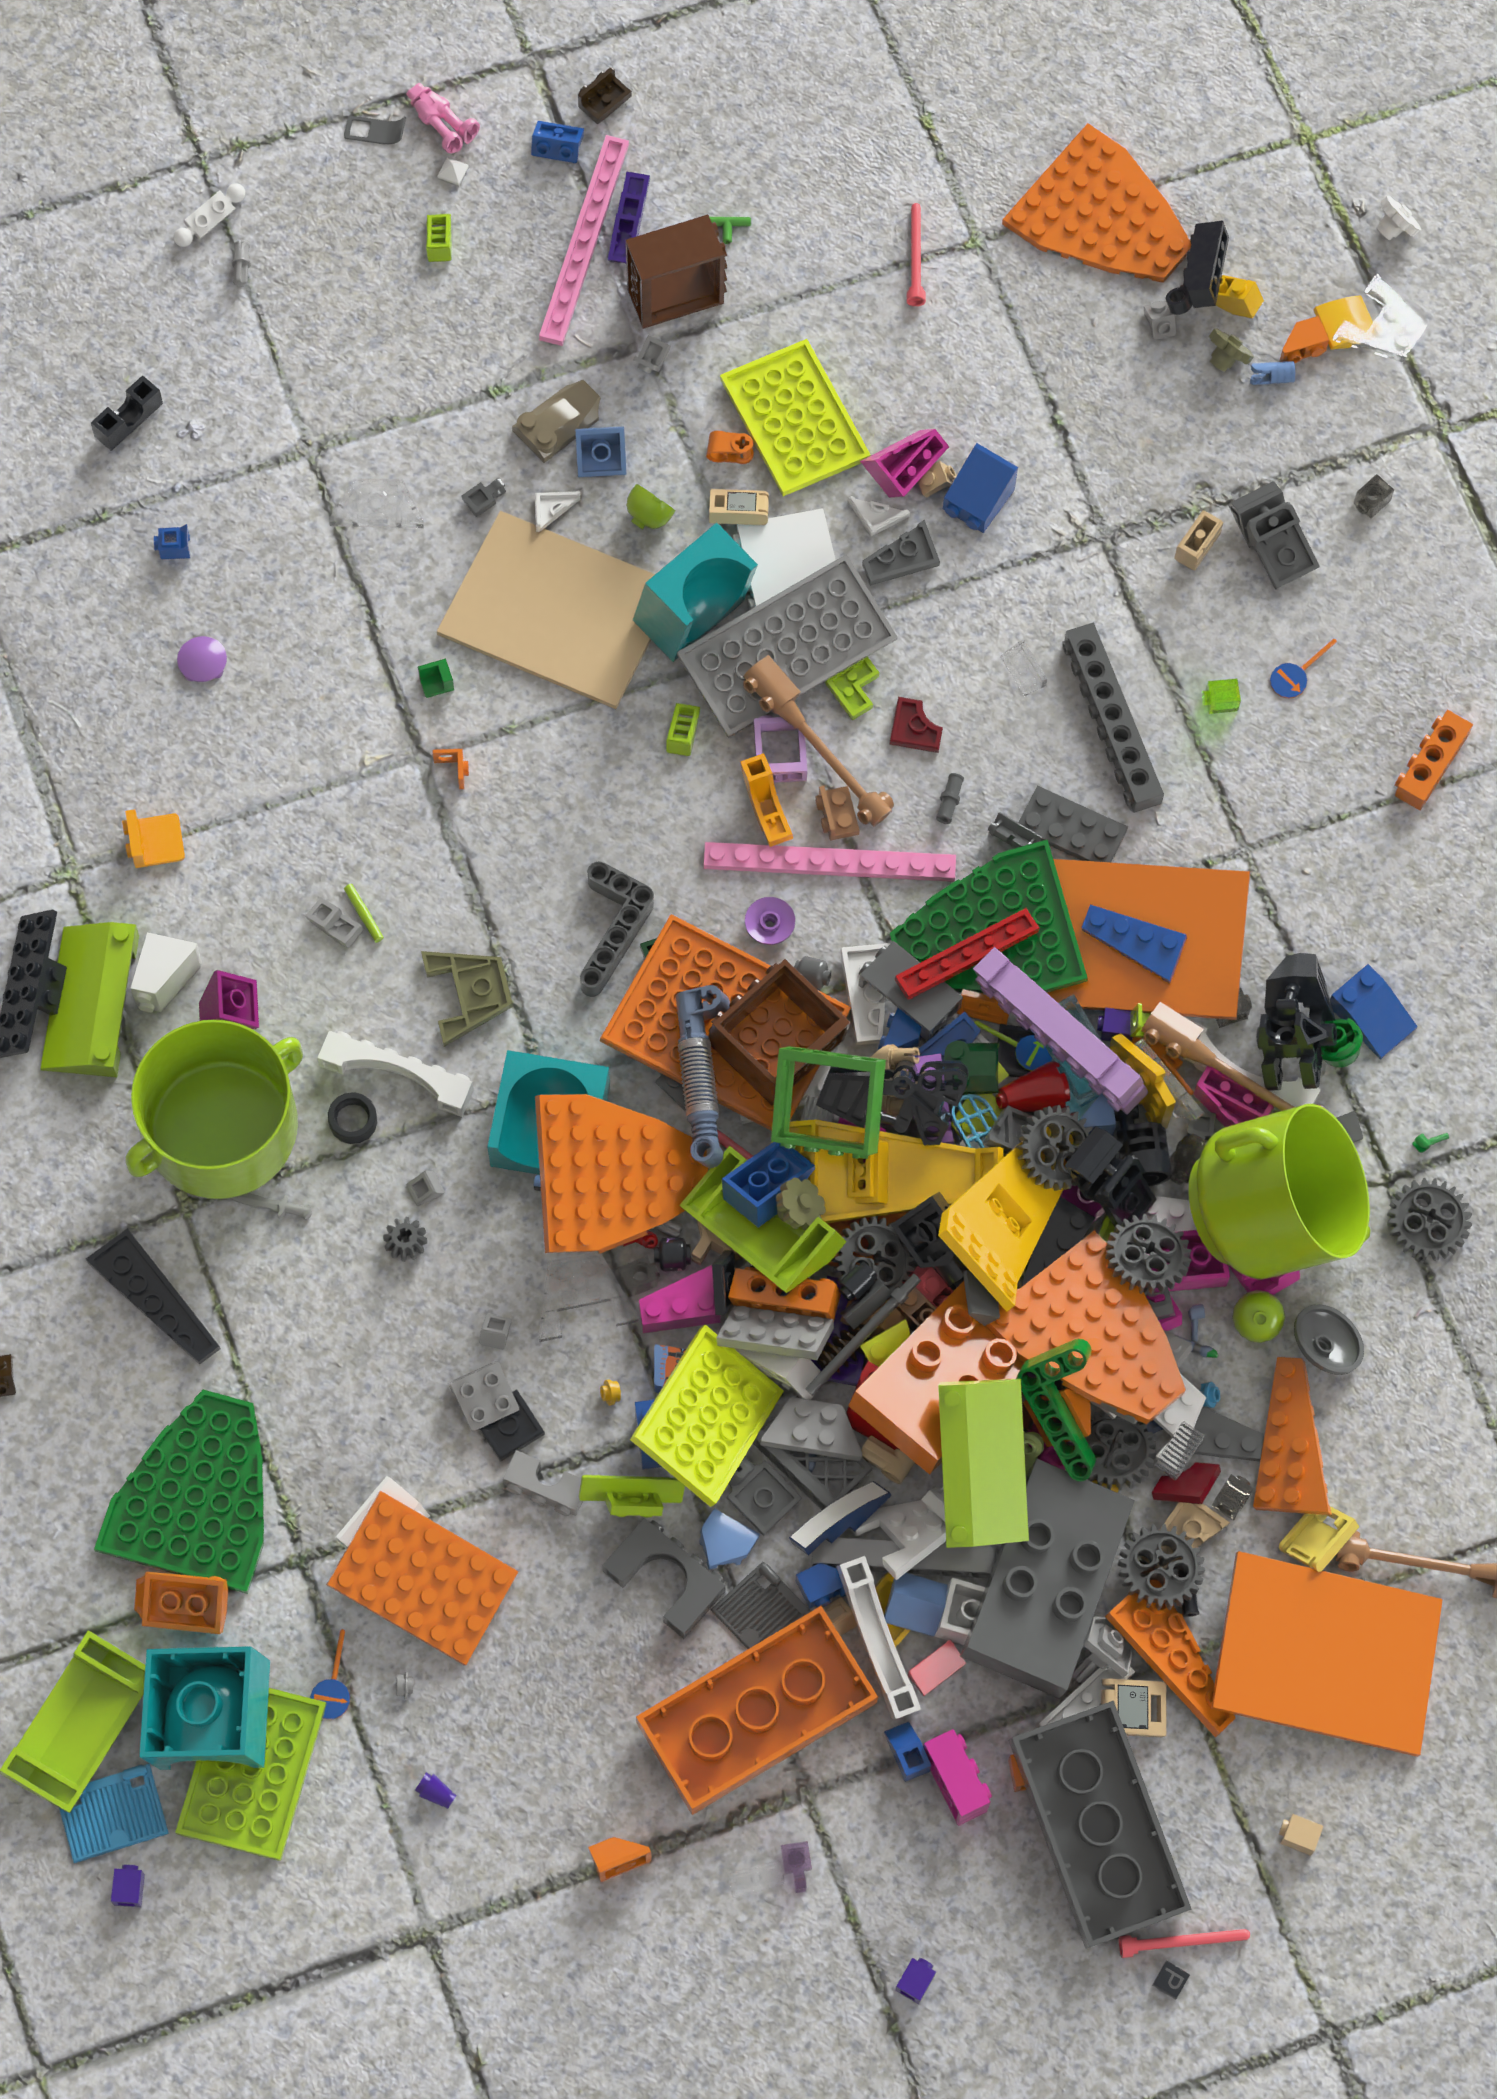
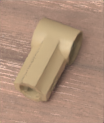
[861,1436,915,1484]

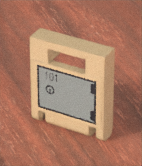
[709,489,769,525]
[1101,1679,1166,1738]

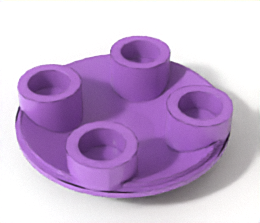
[177,636,227,682]

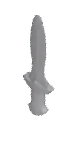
[230,1193,312,1220]

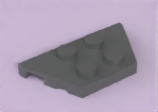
[983,1106,1032,1154]

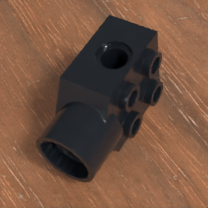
[891,1192,970,1287]

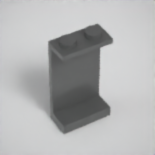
[858,941,963,1041]

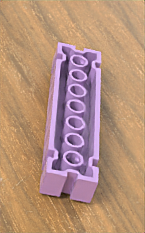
[973,947,1148,1114]

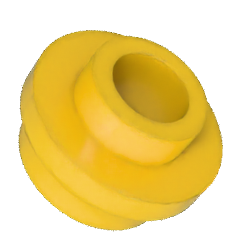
[600,1379,621,1406]

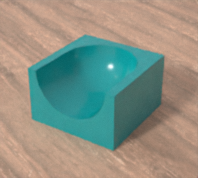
[633,522,758,662]
[487,1050,610,1175]
[139,1646,270,1770]

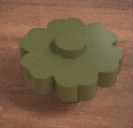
[1208,328,1254,372]
[776,1177,826,1231]

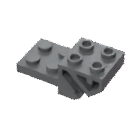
[1228,481,1320,589]

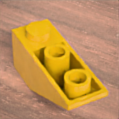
[1216,275,1264,319]

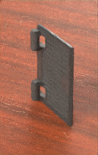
[710,1562,812,1649]

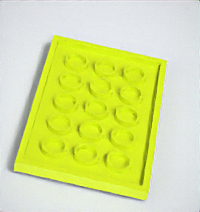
[720,339,871,496]
[630,1325,784,1507]

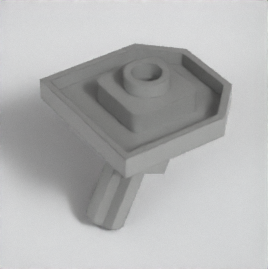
[1072,1617,1134,1684]

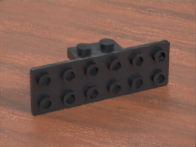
[0,909,67,1058]

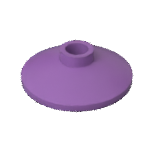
[745,897,795,945]

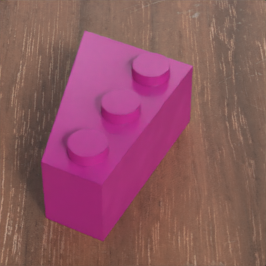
[860,429,949,498]
[1193,1066,1274,1127]
[639,1265,721,1333]

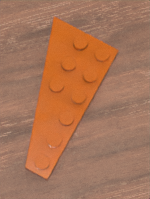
[1253,1357,1332,1515]
[1105,1579,1236,1737]

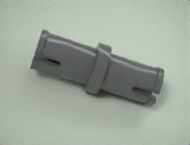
[936,773,964,824]

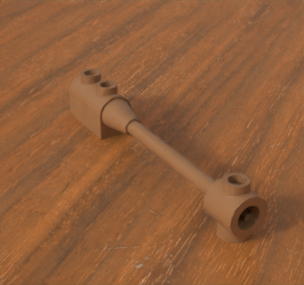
[743,655,894,827]
[1141,1002,1324,1111]
[1335,1531,1497,1598]

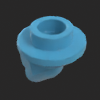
[1199,1382,1220,1408]

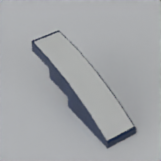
[789,1481,892,1556]

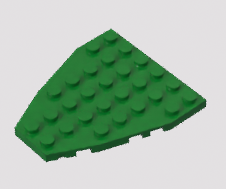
[890,839,1088,993]
[94,1389,264,1594]

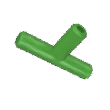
[709,217,751,244]

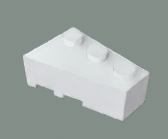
[734,1348,821,1400]

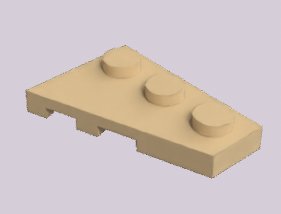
[1141,1502,1230,1570]

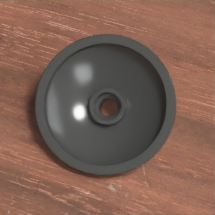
[1294,1304,1364,1375]

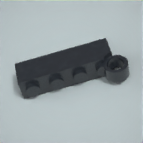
[1165,220,1229,315]

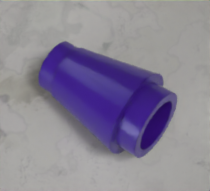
[414,1772,457,1809]

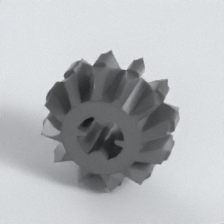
[383,1216,428,1262]

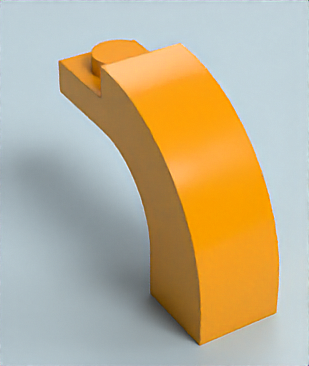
[740,753,793,847]

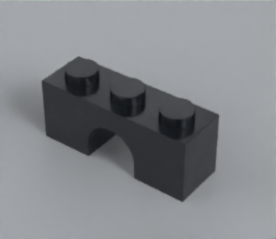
[90,375,163,451]

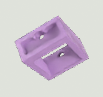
[754,715,807,783]

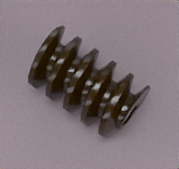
[817,1325,870,1378]

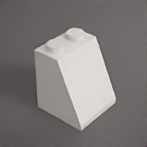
[131,932,202,1013]

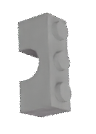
[503,1450,583,1516]

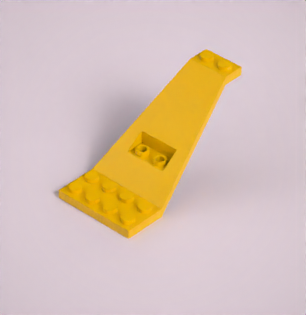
[772,1119,1003,1223]
[938,1126,1074,1311]

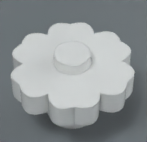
[1377,196,1421,240]

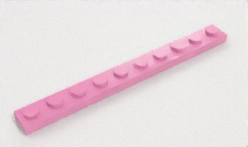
[539,135,629,346]
[704,842,956,882]

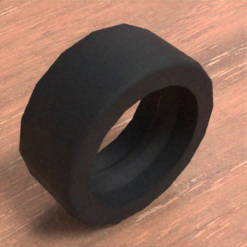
[328,1092,377,1144]

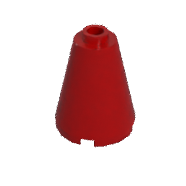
[995,1061,1071,1113]

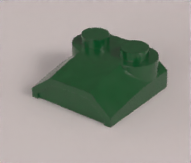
[944,1040,1000,1096]

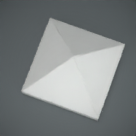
[437,157,469,186]

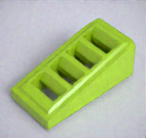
[426,214,452,262]
[666,703,700,756]

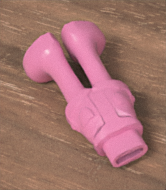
[406,83,480,154]

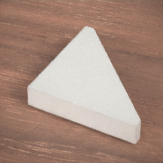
[535,491,580,532]
[848,496,910,536]

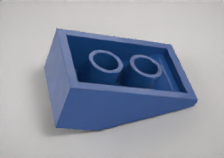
[1330,964,1418,1060]
[722,1142,815,1228]

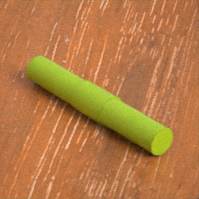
[344,884,384,943]

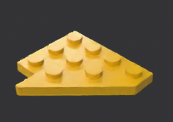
[1109,1033,1176,1129]

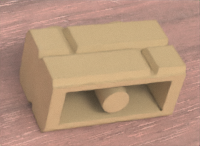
[1174,510,1224,571]

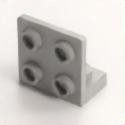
[448,1361,519,1431]

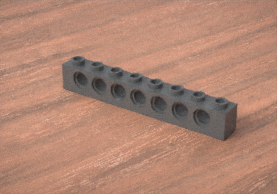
[1062,622,1164,813]

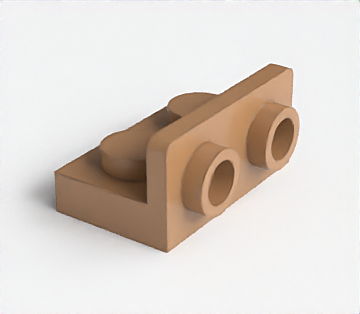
[815,786,860,841]

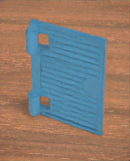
[59,1764,169,1863]

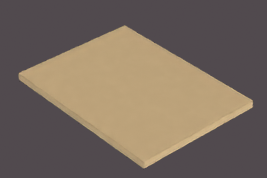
[437,511,655,709]

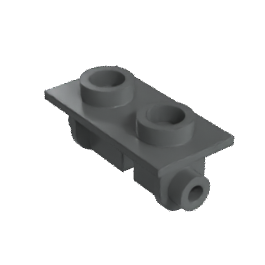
[988,812,1042,848]

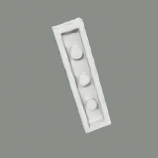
[1038,1665,1135,1727]

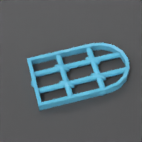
[951,1094,997,1148]

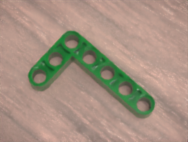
[1017,1339,1096,1482]

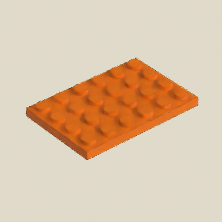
[326,1491,519,1666]

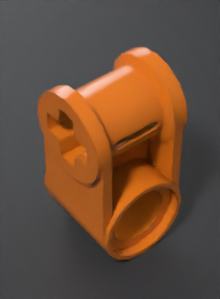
[706,431,754,464]

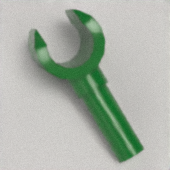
[1412,1133,1449,1153]

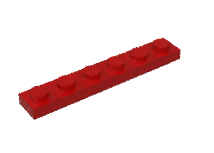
[895,908,1039,1000]

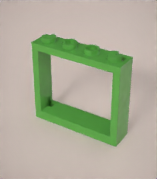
[771,1046,886,1159]

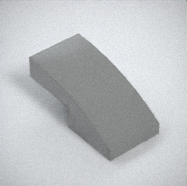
[305,897,364,948]

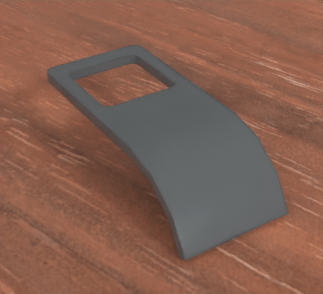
[344,116,406,144]

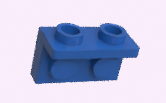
[531,121,584,163]

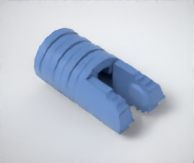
[1250,361,1295,385]

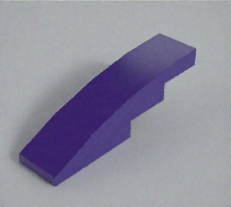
[608,171,650,264]

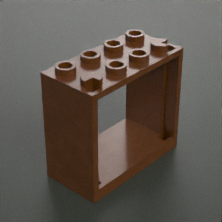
[626,214,727,329]
[708,959,851,1106]

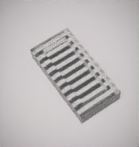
[1154,1421,1205,1480]

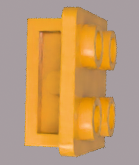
[122,809,185,868]

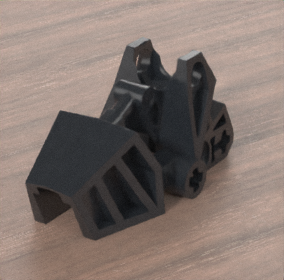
[1256,953,1337,1091]
[816,1060,969,1145]

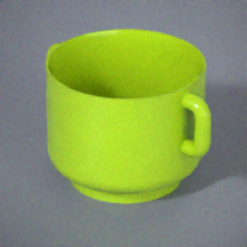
[125,1020,303,1199]
[1189,1104,1370,1279]

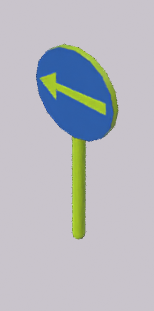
[974,1020,1053,1071]

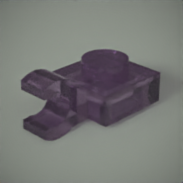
[781,1841,812,1893]

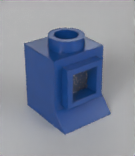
[154,524,190,560]

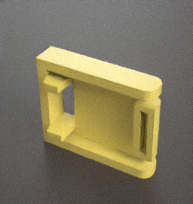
[1279,1506,1359,1572]

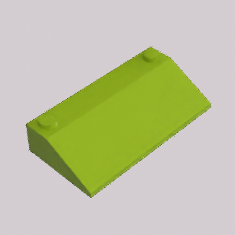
[40,922,139,1078]
[679,1146,847,1293]
[938,1379,1029,1548]
[0,1630,146,1813]

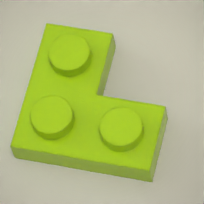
[825,657,880,721]

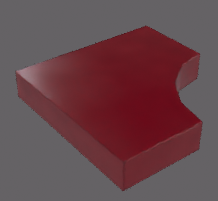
[890,697,943,753]
[1151,1462,1221,1504]

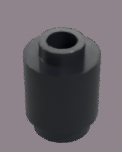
[839,1262,878,1301]

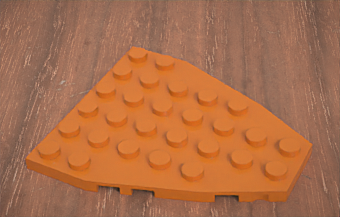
[1002,123,1191,283]
[535,1094,708,1253]
[985,1230,1186,1424]

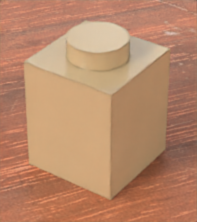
[1279,1814,1323,1856]

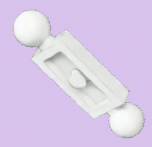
[174,184,245,247]

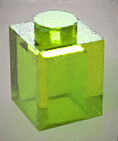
[1202,678,1241,714]

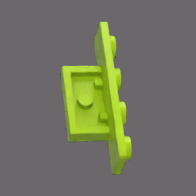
[578,1475,685,1518]

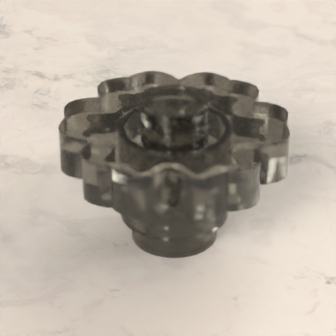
[1170,1133,1206,1185]

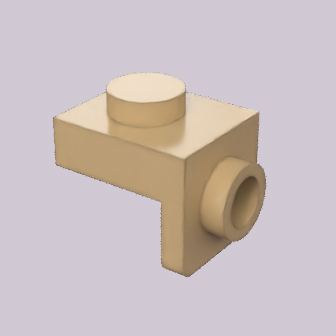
[918,461,956,497]

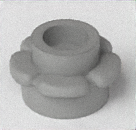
[396,1672,413,1699]

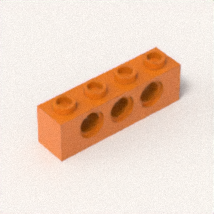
[1394,709,1473,811]
[728,1267,841,1322]

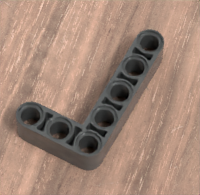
[580,861,654,997]

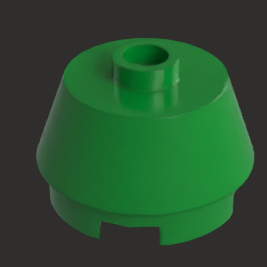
[1321,1018,1363,1068]

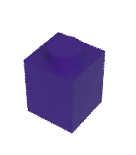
[1097,1007,1133,1041]
[111,1865,145,1907]
[895,1958,936,2004]

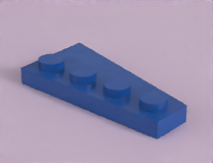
[1082,905,1187,984]
[915,1011,981,1069]

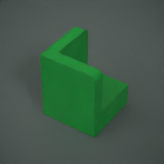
[417,658,454,698]

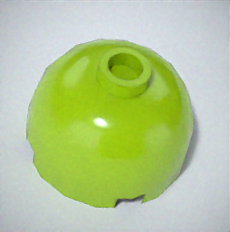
[626,484,676,530]
[1232,1290,1285,1343]

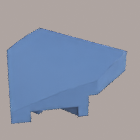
[699,1508,760,1570]

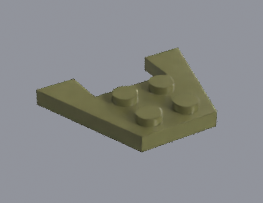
[421,951,513,1047]

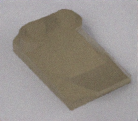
[512,380,601,463]

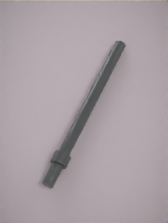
[805,1274,921,1396]

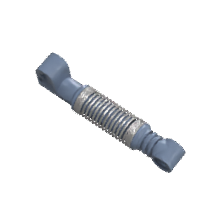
[676,985,730,1168]

